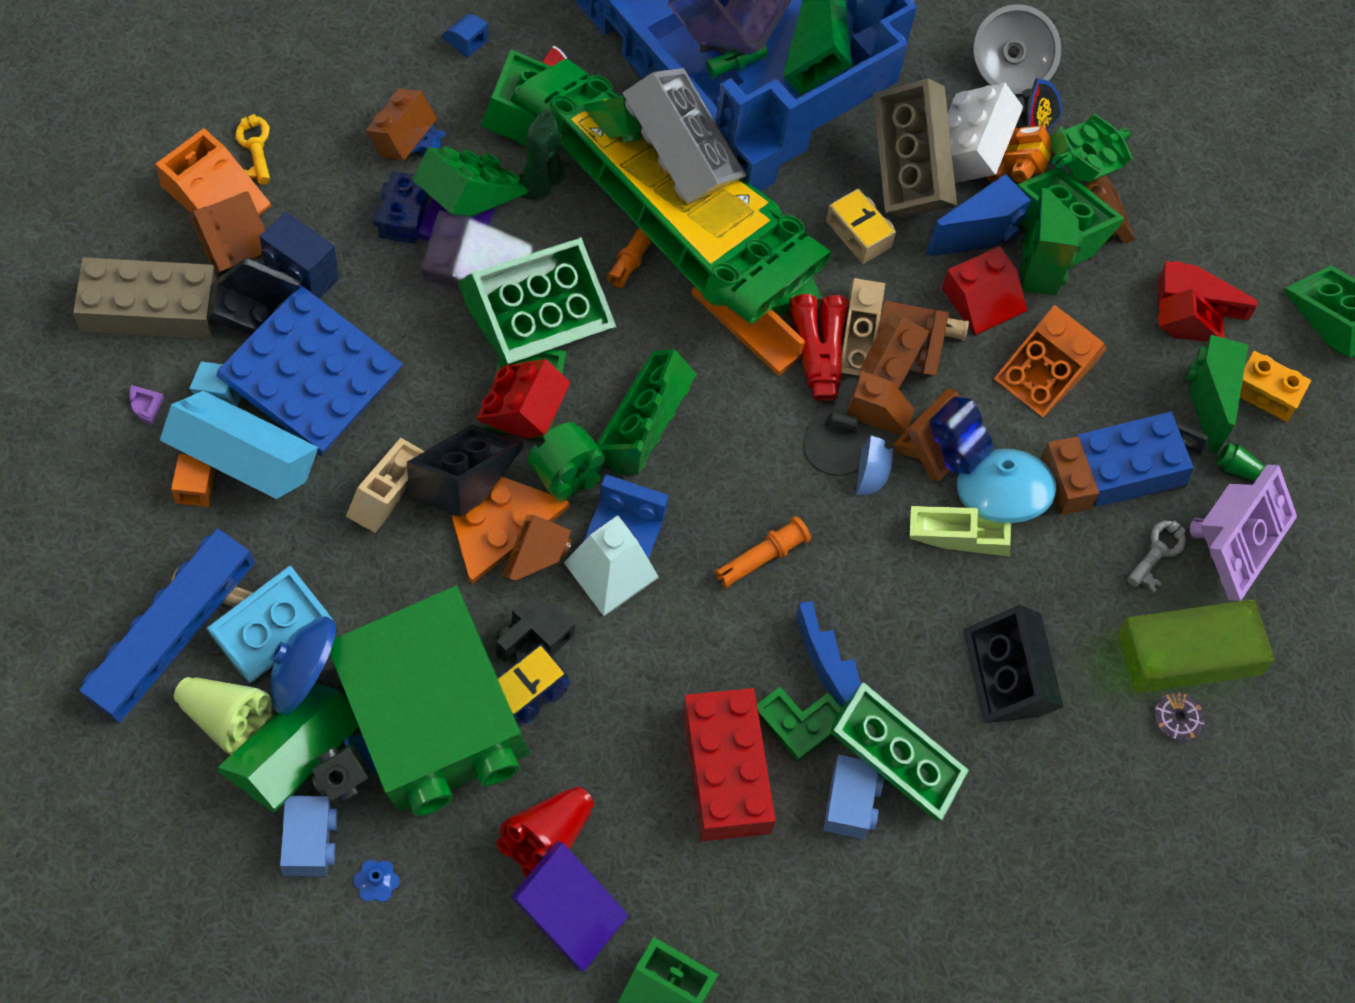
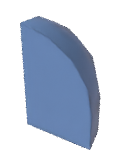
[856,436,894,495]

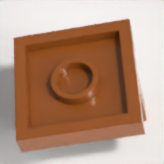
[893,389,979,481]

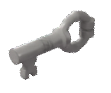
[1127,520,1186,593]

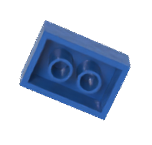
[1078,411,1194,507]

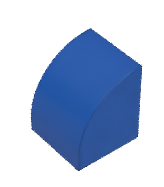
[442,14,488,58]

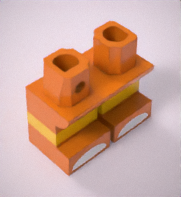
[987,125,1053,184]

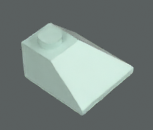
[564,515,659,616]

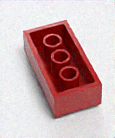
[682,688,776,841]

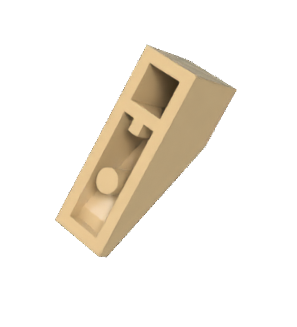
[346,438,425,533]

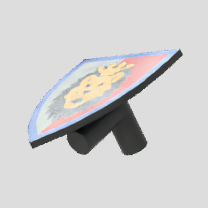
[1020,78,1063,131]

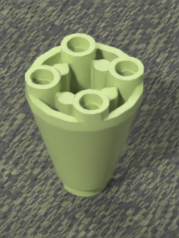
[174,677,274,755]

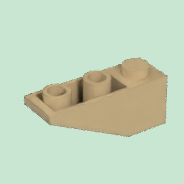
[842,278,885,376]

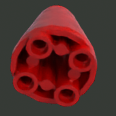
[496,786,594,878]

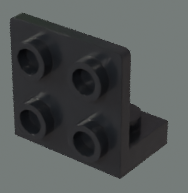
[207,259,301,335]

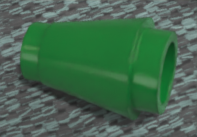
[1216,442,1266,482]

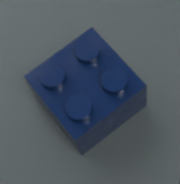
[259,211,339,299]

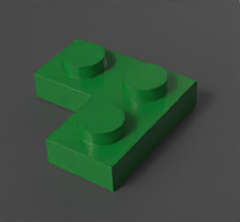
[757,687,842,763]

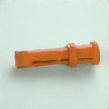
[714,516,811,589]

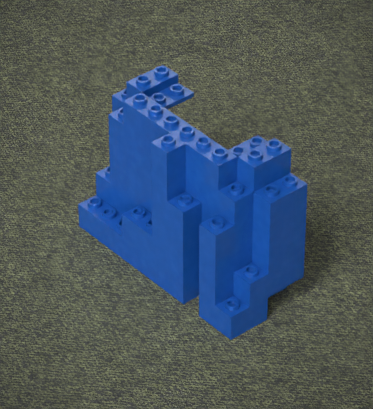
[574,0,917,191]

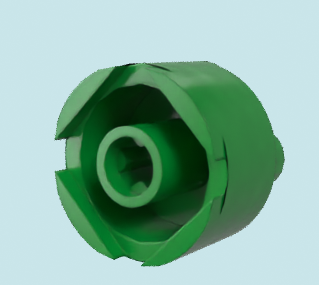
[527,422,605,502]

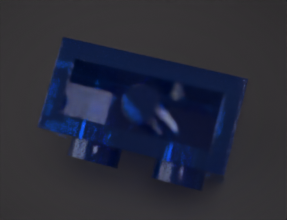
[374,171,429,244]

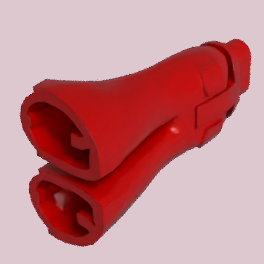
[789,294,849,401]

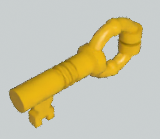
[235,114,270,185]

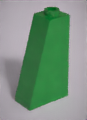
[783,0,852,96]

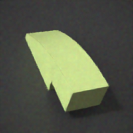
[910,506,1011,557]

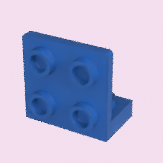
[583,474,669,560]

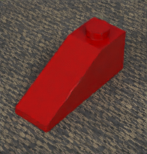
[1157,261,1258,321]

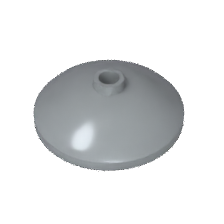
[973,4,1061,95]

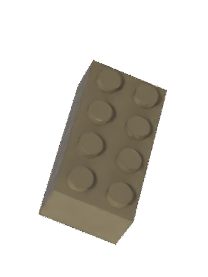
[873,78,957,218]
[73,257,217,339]

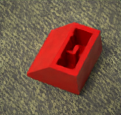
[476,359,571,439]

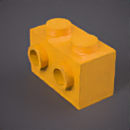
[1240,351,1311,422]

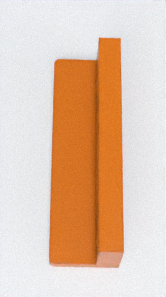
[691,287,805,376]

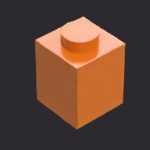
[171,454,216,507]

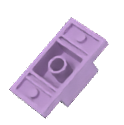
[1190,465,1297,601]

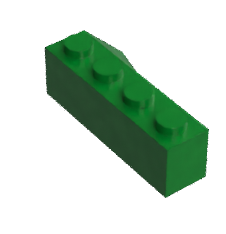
[597,349,697,475]

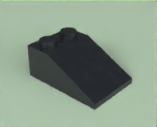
[407,424,523,517]

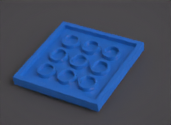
[216,285,403,457]

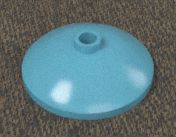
[957,449,1056,523]

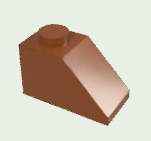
[845,371,914,436]
[502,514,571,581]

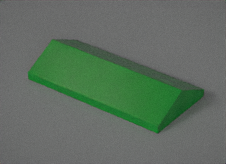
[830,682,969,822]
[217,683,360,813]

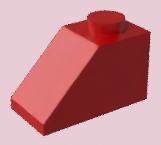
[1157,288,1225,342]

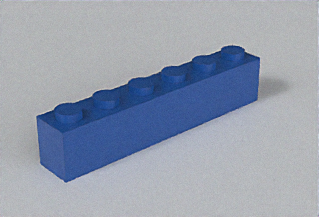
[79,528,255,723]

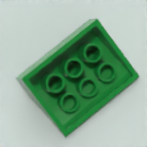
[458,238,616,365]

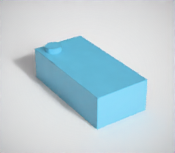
[160,390,319,499]

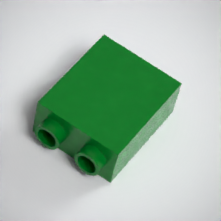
[330,585,530,816]

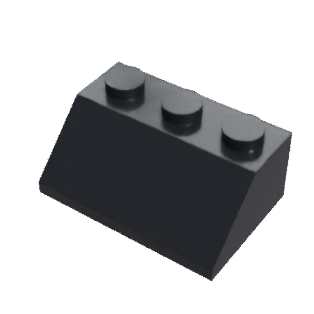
[964,605,1064,723]

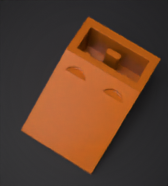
[155,128,271,215]
[994,305,1107,418]

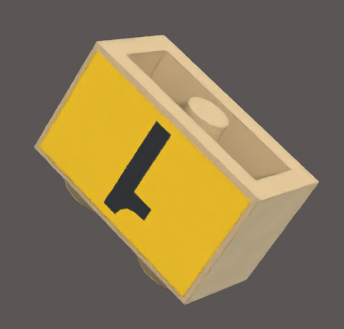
[825,188,896,264]

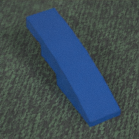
[796,601,861,707]

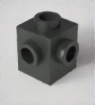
[312,742,372,801]

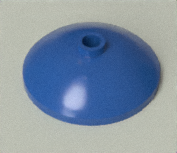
[270,616,336,715]

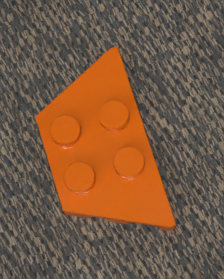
[452,477,570,584]

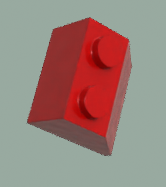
[941,246,1027,336]

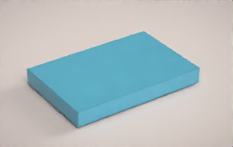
[206,566,333,684]

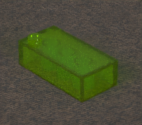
[1118,599,1275,694]

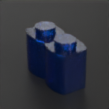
[930,396,994,475]

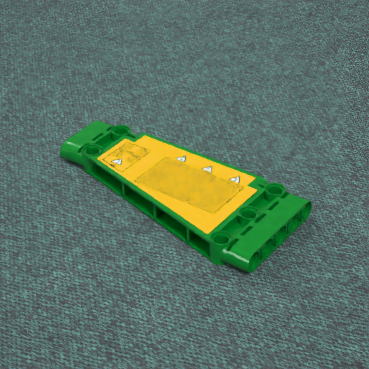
[516,59,832,324]

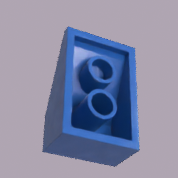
[926,174,1030,256]

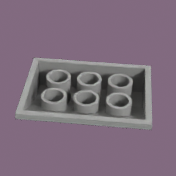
[623,68,747,204]

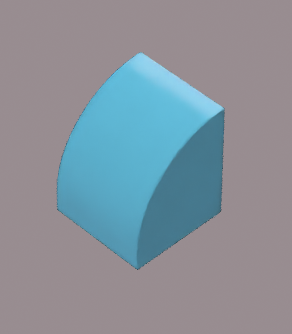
[189,361,242,407]

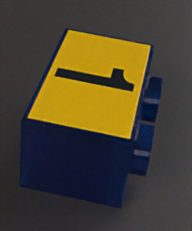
[498,644,570,724]

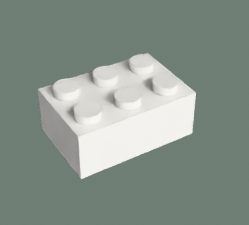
[948,82,1023,183]

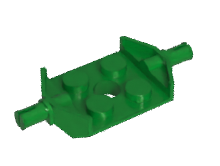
[1051,113,1133,182]

